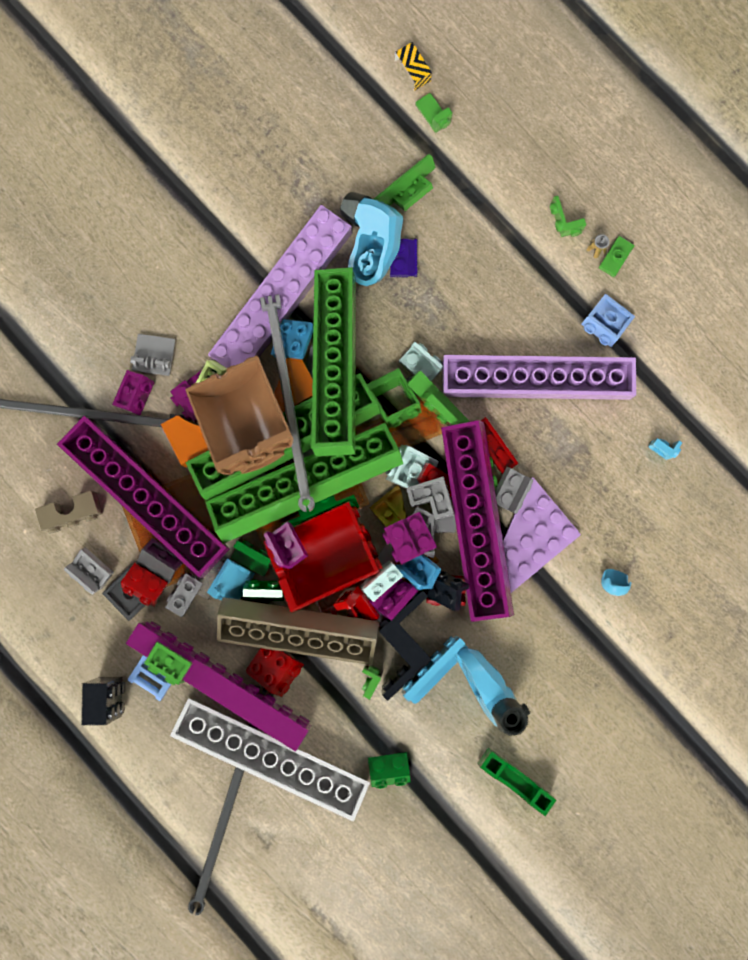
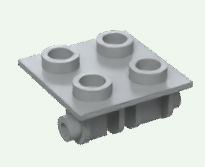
[130,334,176,376]

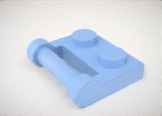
[128,655,171,702]

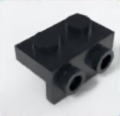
[427,571,470,612]

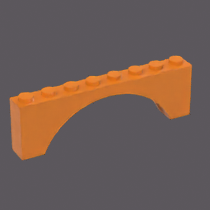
[161,358,313,468]

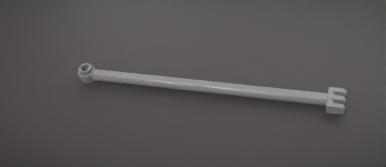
[260,294,315,512]

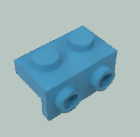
[395,554,441,590]

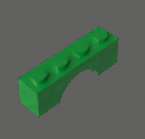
[477,747,557,817]

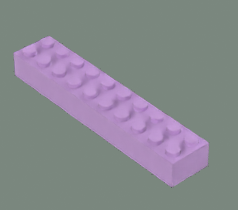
[208,205,352,368]
[442,355,636,400]

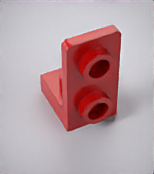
[333,586,380,620]

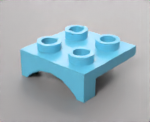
[207,558,255,601]

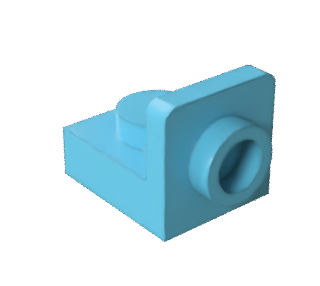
[648,438,682,460]

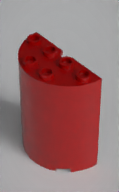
[263,502,383,612]

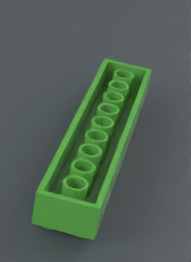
[311,267,356,456]
[185,373,380,501]
[205,423,403,544]

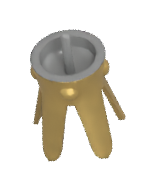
[587,234,609,259]

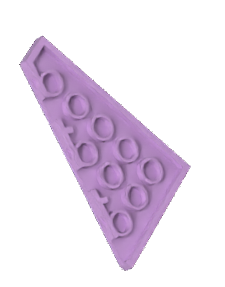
[503,477,581,593]

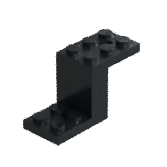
[378,590,432,701]

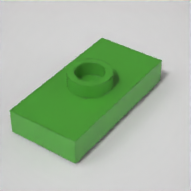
[599,236,635,278]

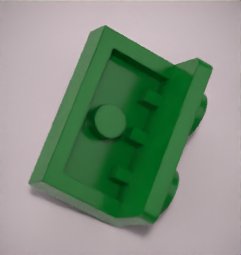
[231,540,272,576]
[243,580,284,601]
[368,752,410,789]

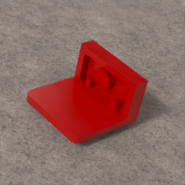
[246,648,304,697]

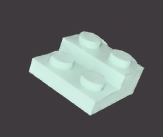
[386,445,439,488]

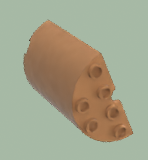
[185,356,293,475]

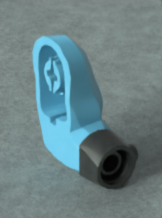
[340,192,403,286]
[455,647,531,736]

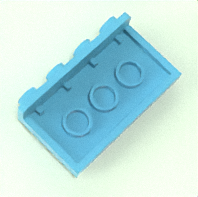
[402,635,468,704]

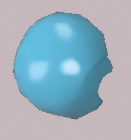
[601,569,632,596]

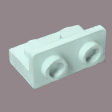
[399,342,443,382]
[360,560,403,602]

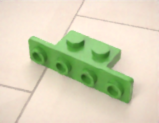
[374,154,436,211]
[407,371,470,426]

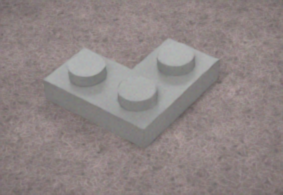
[406,477,455,520]

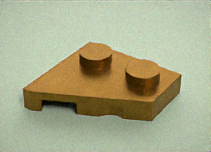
[369,485,407,527]

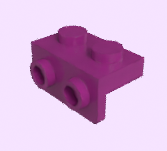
[263,522,308,569]

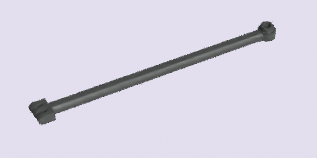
[0,399,184,427]
[188,685,274,915]

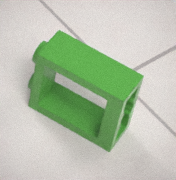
[367,368,421,429]

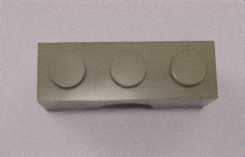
[35,491,103,534]

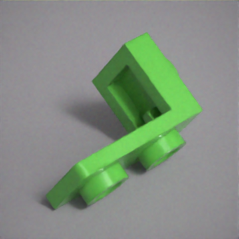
[416,93,452,133]
[550,196,586,237]

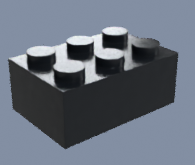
[81,677,125,726]

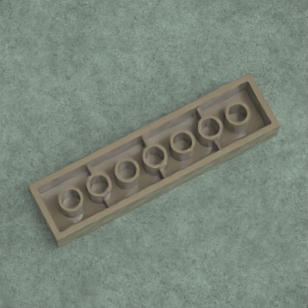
[217,597,379,665]

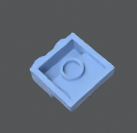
[581,294,635,347]

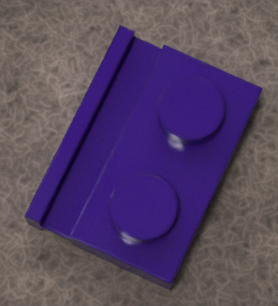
[390,239,417,277]

